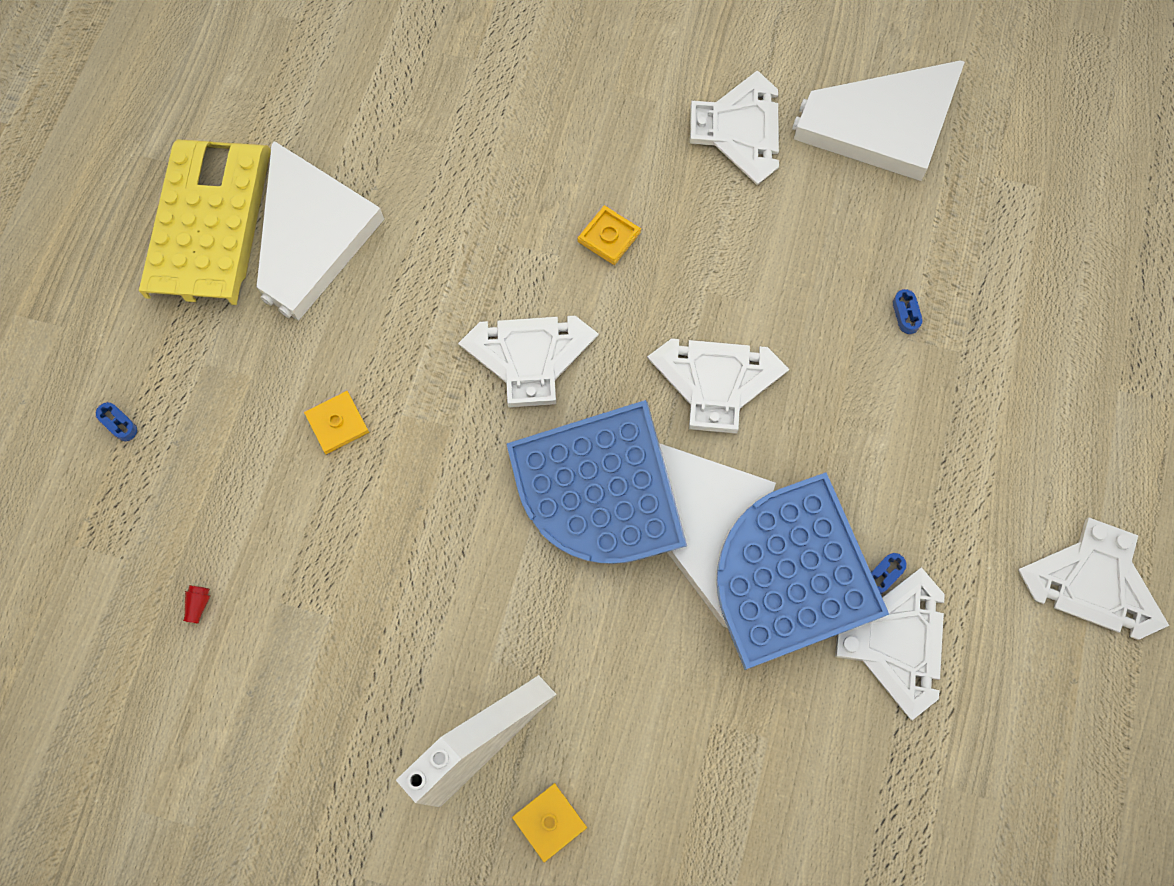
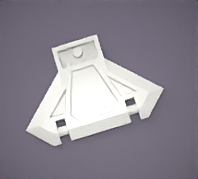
[690,71,779,185]
[458,315,599,408]
[647,339,789,434]
[1018,518,1169,640]
[835,567,945,721]

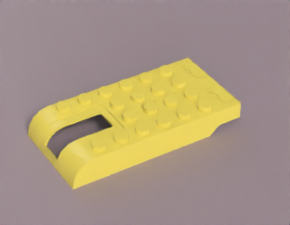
[139,139,271,305]

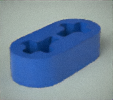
[893,289,923,334]
[96,402,137,441]
[871,553,907,594]

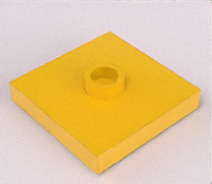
[577,205,641,266]
[304,391,370,455]
[512,783,587,863]

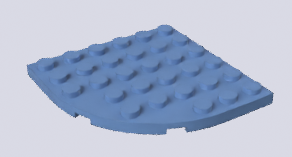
[506,400,687,564]
[717,472,889,670]

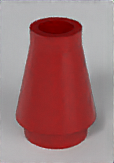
[183,585,211,624]

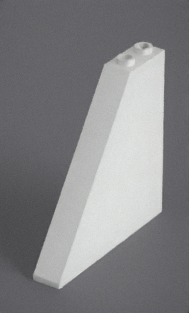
[792,60,965,181]
[257,141,384,321]
[659,443,776,628]
[396,675,557,807]

